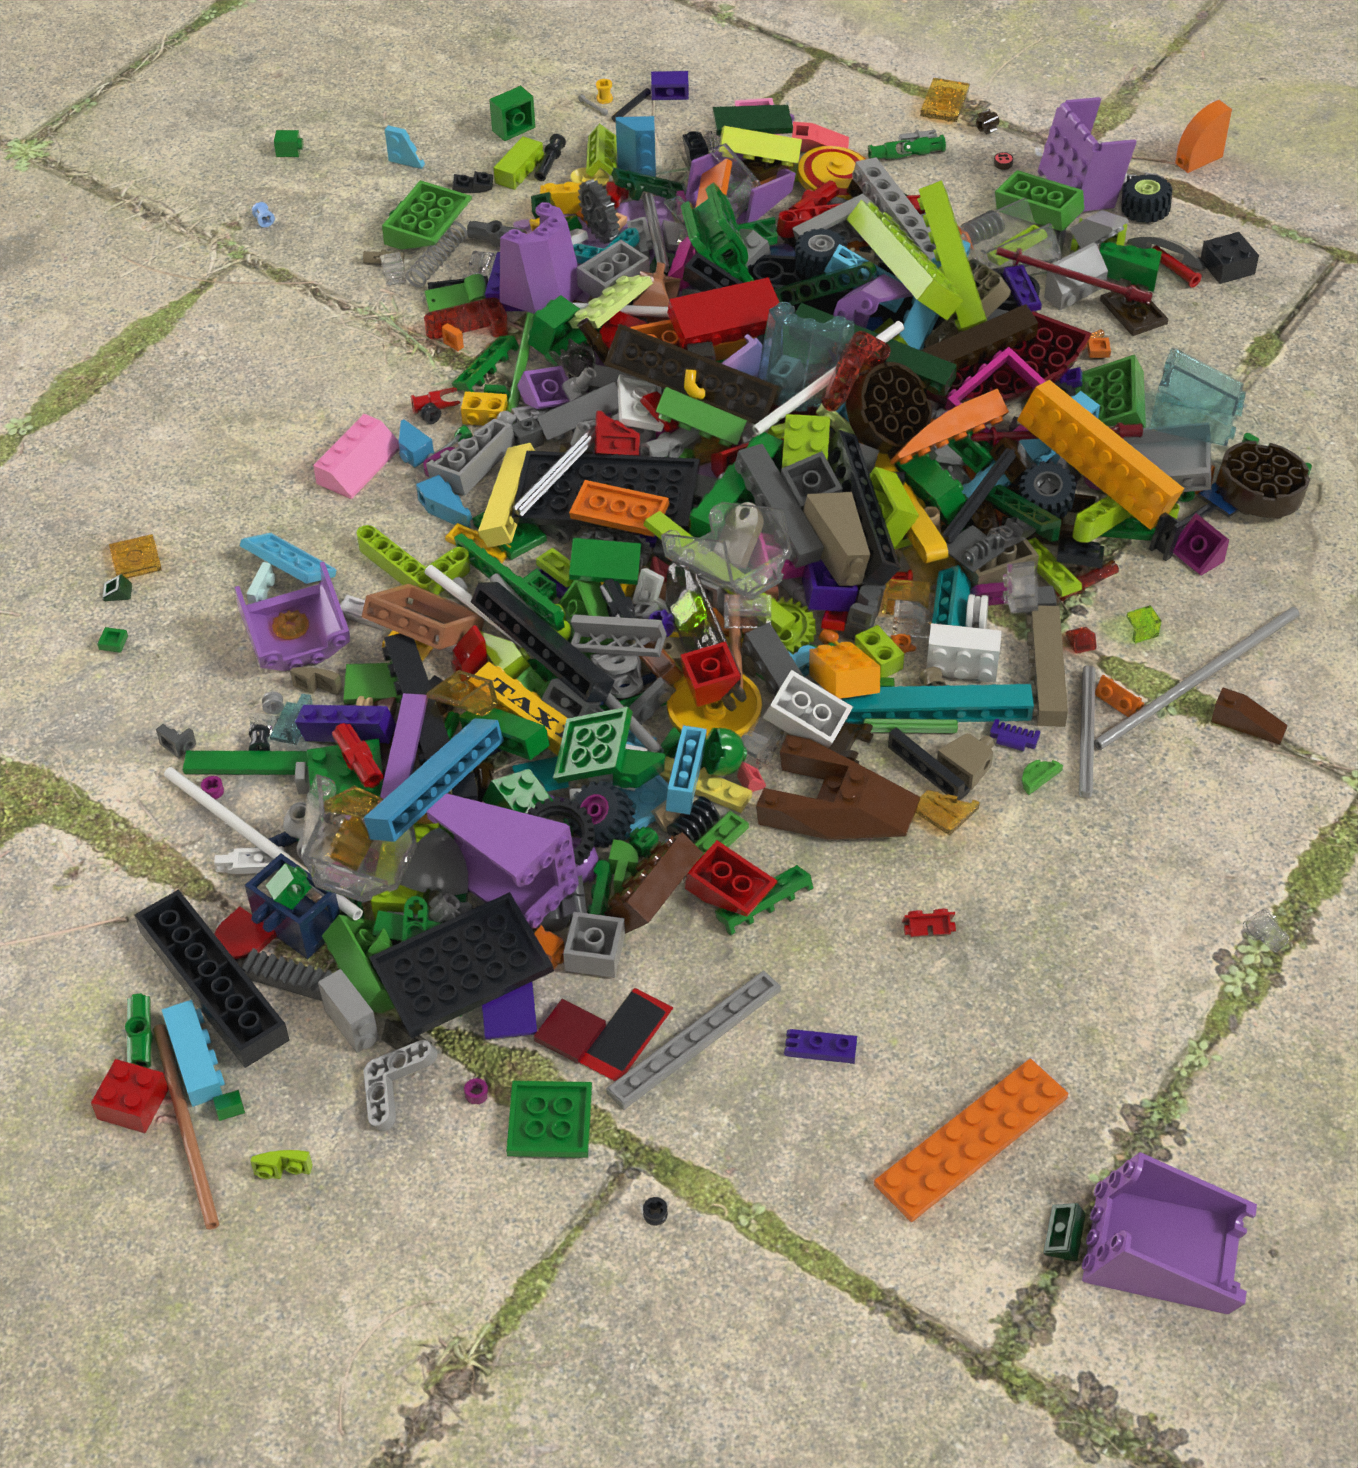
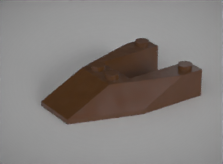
[756,734,920,840]

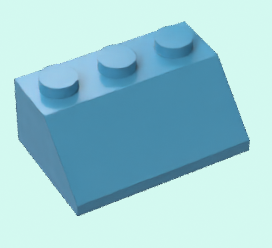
[616,116,656,177]

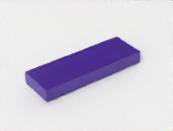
[1003,265,1042,312]

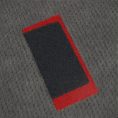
[580,988,673,1081]

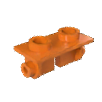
[1095,675,1144,717]

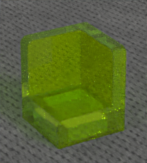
[1126,605,1162,644]

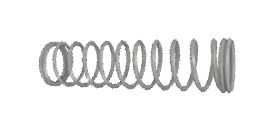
[406,221,467,288]

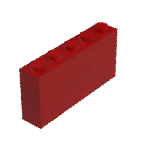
[667,277,786,351]

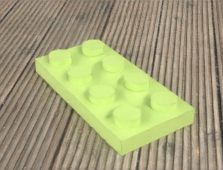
[569,275,653,328]

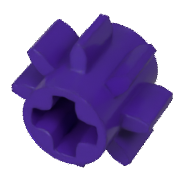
[648,609,676,637]

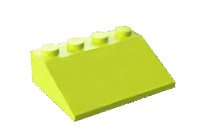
[720,126,802,167]

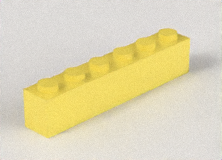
[478,443,535,548]

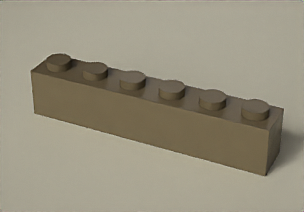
[1026,605,1068,727]

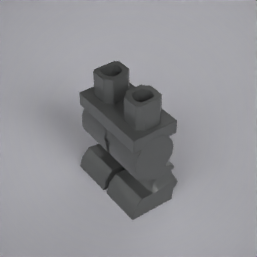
[843,578,886,641]
[537,875,587,931]

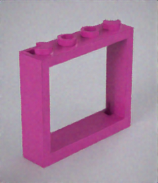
[945,347,1046,447]

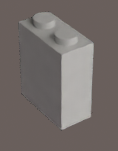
[318,969,379,1053]

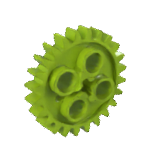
[741,597,816,655]

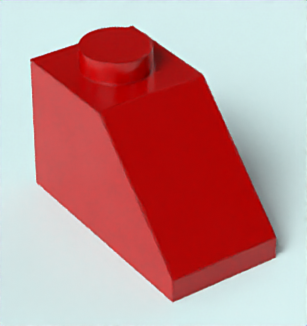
[451,625,488,681]

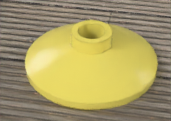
[571,167,609,186]

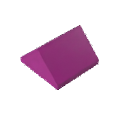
[1173,513,1229,576]

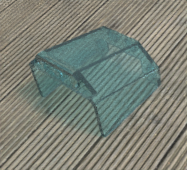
[758,302,854,411]
[1150,348,1246,446]

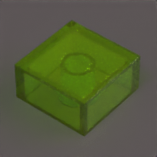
[670,590,707,633]

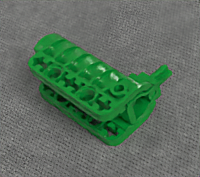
[681,182,755,283]

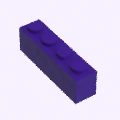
[295,705,396,743]

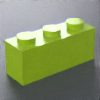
[493,136,544,190]

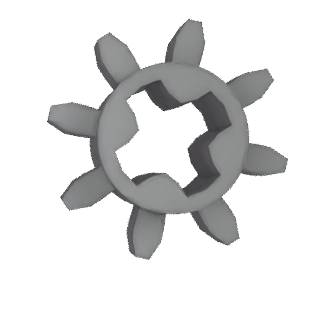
[428,892,461,923]

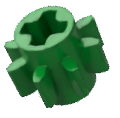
[629,827,659,857]

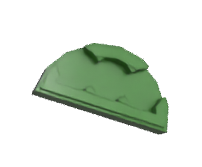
[1022,760,1063,795]

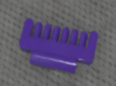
[990,719,1041,751]

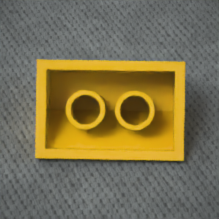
[540,182,599,214]

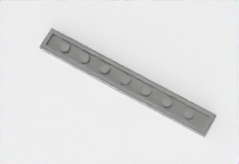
[606,970,781,1110]

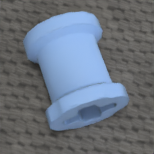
[252,202,275,227]

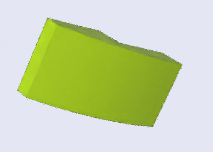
[250,1150,313,1179]

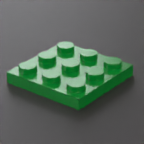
[553,707,633,784]
[307,739,384,812]
[506,1081,593,1158]

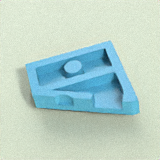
[385,125,425,169]

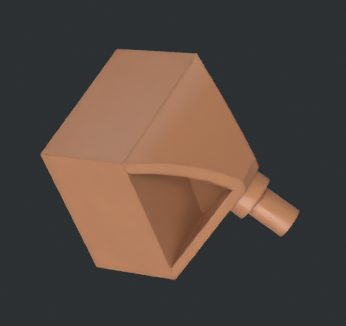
[633,262,681,323]

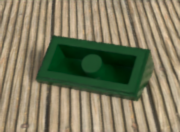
[1043,1203,1086,1261]

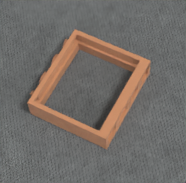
[361,584,484,650]

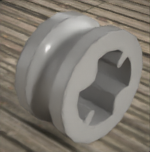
[262,692,284,714]

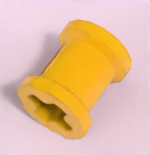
[596,79,613,104]

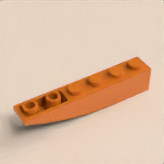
[890,389,1009,465]

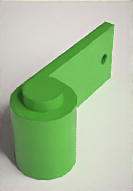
[424,274,487,314]

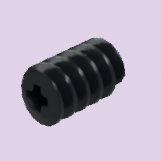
[666,796,720,843]

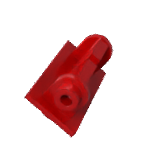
[902,908,956,937]

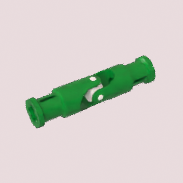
[868,134,946,160]

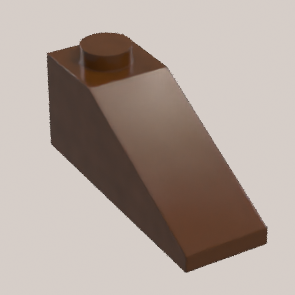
[1211,687,1288,745]

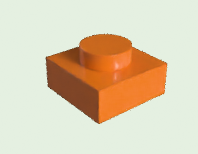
[442,323,464,351]
[1087,337,1111,358]

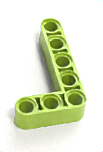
[1072,496,1180,542]
[356,525,471,595]

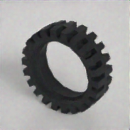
[528,797,595,866]

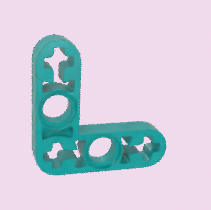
[573,228,640,264]

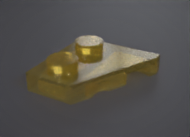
[323,786,384,818]
[915,790,980,836]

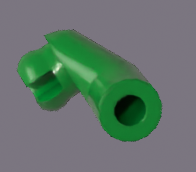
[484,384,510,401]

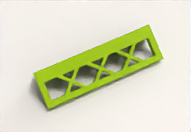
[586,123,617,177]

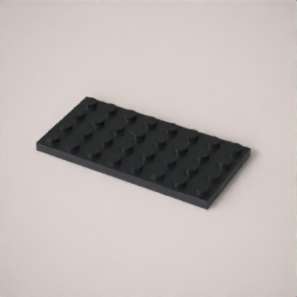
[512,451,700,532]

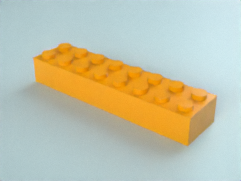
[1017,380,1185,530]

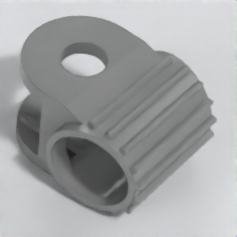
[590,642,643,698]

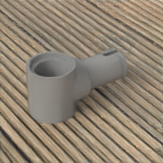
[562,367,597,401]

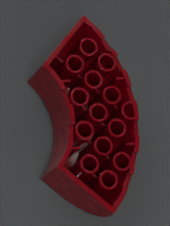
[926,311,1092,406]

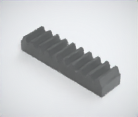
[241,948,332,1001]

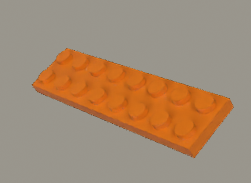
[874,1058,1069,1223]

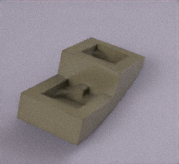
[290,667,342,696]

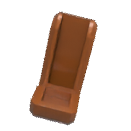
[639,641,683,685]

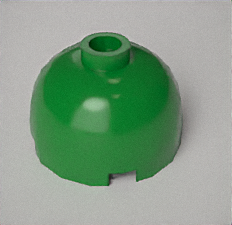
[704,728,747,776]

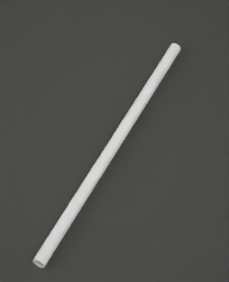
[164,767,363,920]

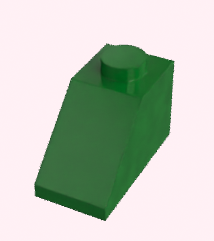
[612,749,665,788]

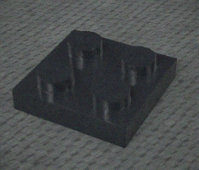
[1056,538,1104,569]

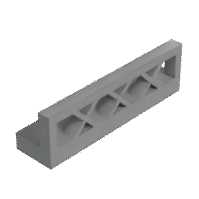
[571,615,667,657]

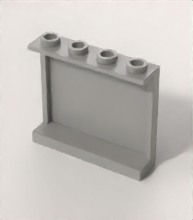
[1123,422,1211,492]

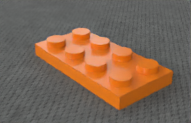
[569,480,669,537]

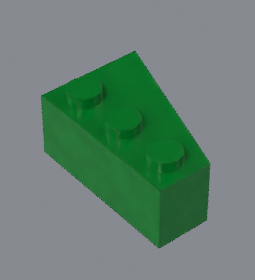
[1100,242,1162,292]

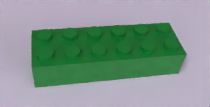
[689,432,784,552]

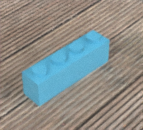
[666,725,707,815]
[161,1000,225,1107]

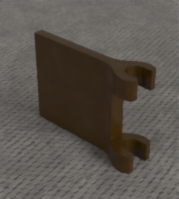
[829,722,874,764]

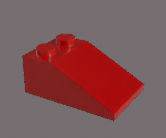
[685,840,777,917]

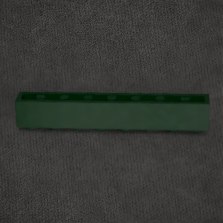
[789,303,957,397]

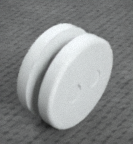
[966,594,988,629]

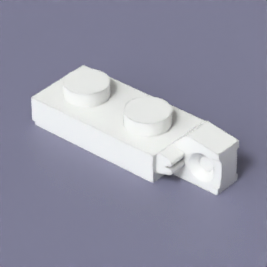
[214,846,285,874]

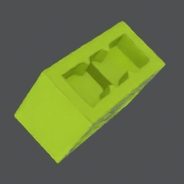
[854,625,904,677]

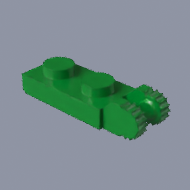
[587,860,612,916]

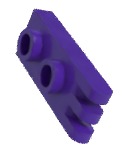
[784,1029,857,1064]

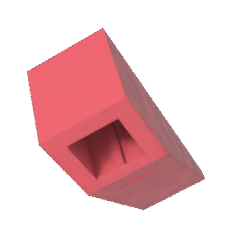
[792,121,849,152]

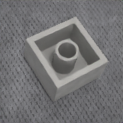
[563,912,625,978]

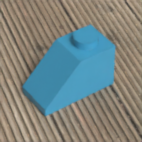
[399,419,434,468]

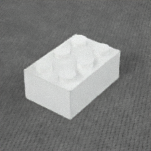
[926,623,1002,682]
[763,670,853,748]

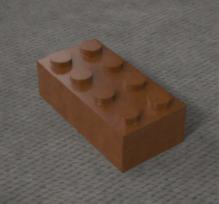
[604,832,703,934]

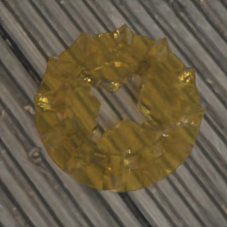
[272,609,309,640]

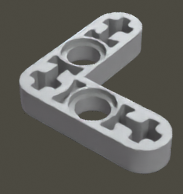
[364,1040,438,1131]

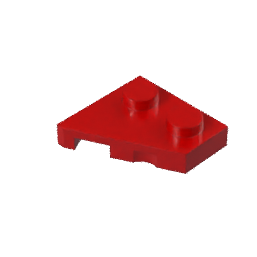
[595,411,640,456]

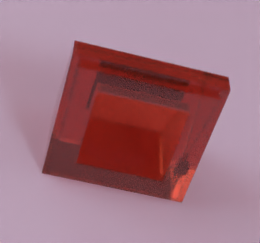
[1065,627,1097,653]

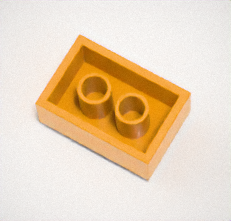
[809,642,880,699]

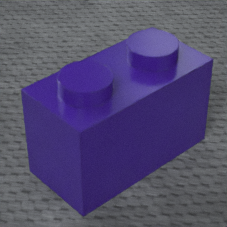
[651,71,689,100]

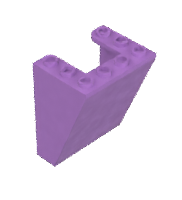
[426,793,579,929]
[1082,1152,1257,1315]

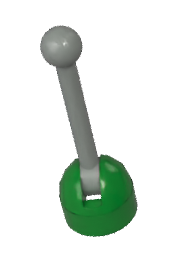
[427,425,473,458]

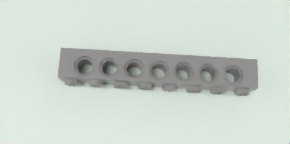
[852,157,936,260]

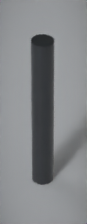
[611,88,651,122]

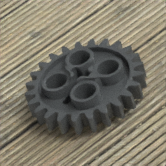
[578,179,620,244]
[580,527,651,569]

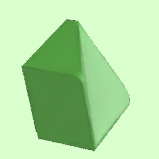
[368,928,393,955]

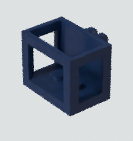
[245,853,340,960]

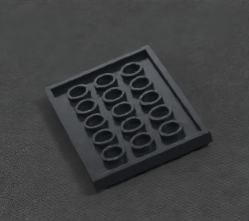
[369,892,554,1039]

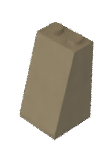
[803,492,870,586]

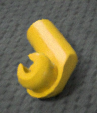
[684,370,705,400]

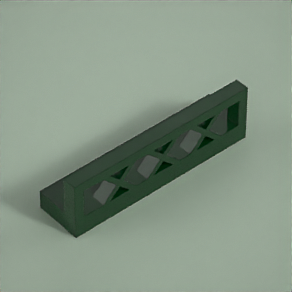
[985,484,1061,542]

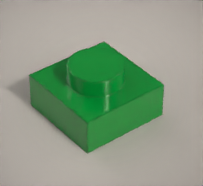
[97,627,128,653]

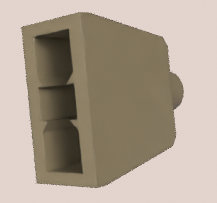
[937,733,995,790]

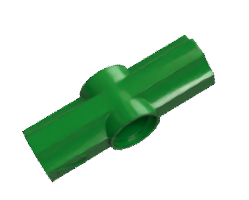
[125,993,153,1068]

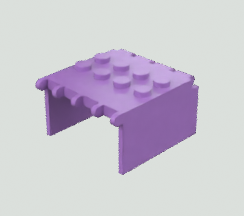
[1038,97,1137,218]

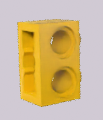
[461,391,508,426]

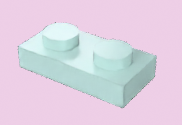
[247,562,276,604]

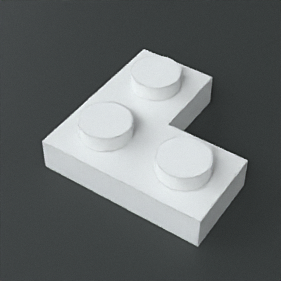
[632,568,677,616]

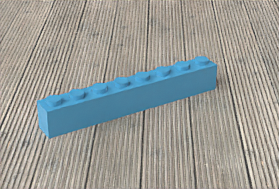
[364,718,504,842]

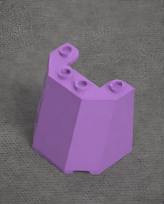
[685,150,796,225]
[500,202,583,314]
[829,274,913,374]
[235,562,350,671]

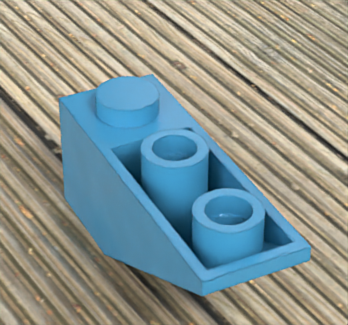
[416,475,472,529]

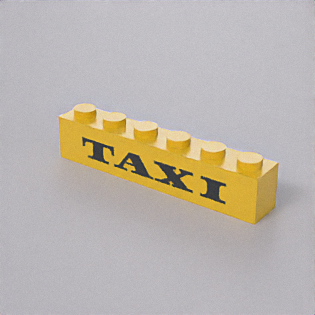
[470,662,568,756]

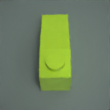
[480,631,533,679]

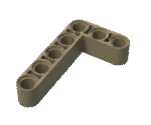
[924,259,1011,348]

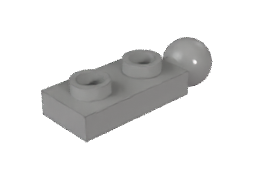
[497,406,554,424]

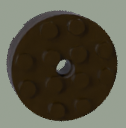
[845,362,932,454]
[1216,441,1311,519]

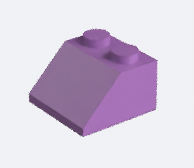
[517,366,570,409]

